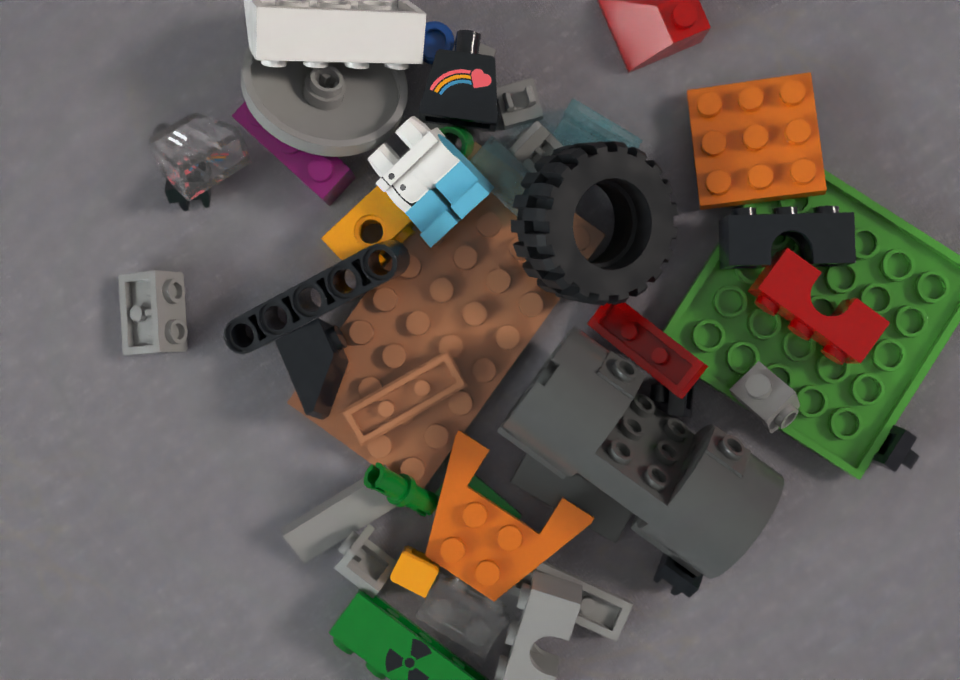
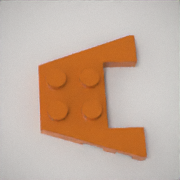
[425,430,594,601]

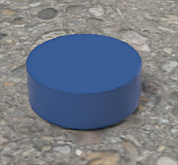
[423,21,455,65]

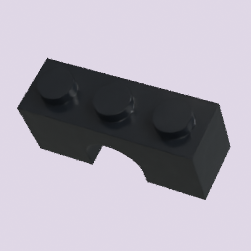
[718,206,856,269]

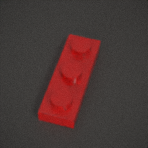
[587,302,708,399]

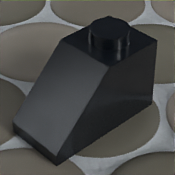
[275,318,349,420]

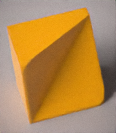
[390,545,440,598]

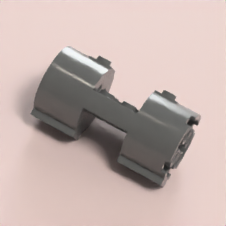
[497,326,784,579]

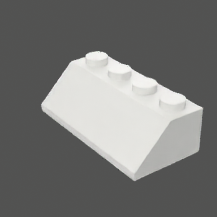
[243,0,426,70]

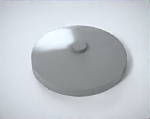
[241,45,408,157]

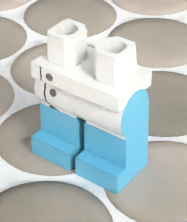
[367,116,495,248]

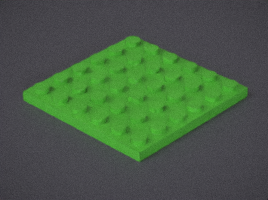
[662,169,960,480]

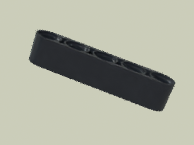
[224,240,410,354]

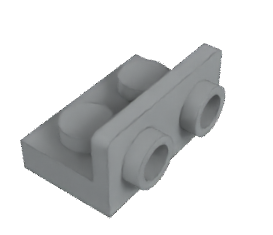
[118,270,188,355]

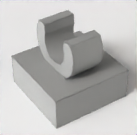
[497,78,544,130]

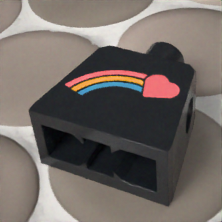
[419,30,498,132]

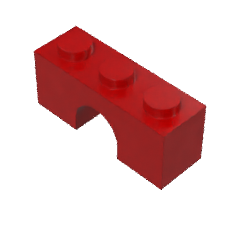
[748,248,890,365]

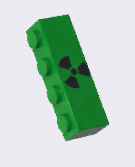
[328,589,489,680]

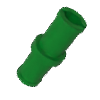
[363,463,438,517]

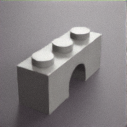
[494,570,583,680]

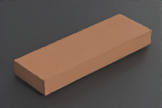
[340,350,468,447]

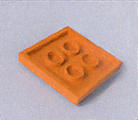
[687,72,827,210]

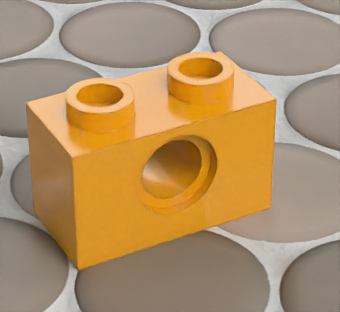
[321,185,415,266]

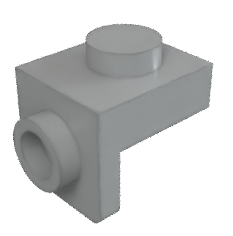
[509,121,563,173]
[729,361,800,434]
[334,524,397,599]

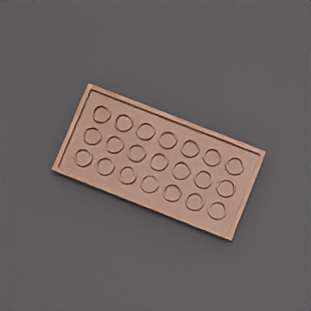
[287,142,606,488]

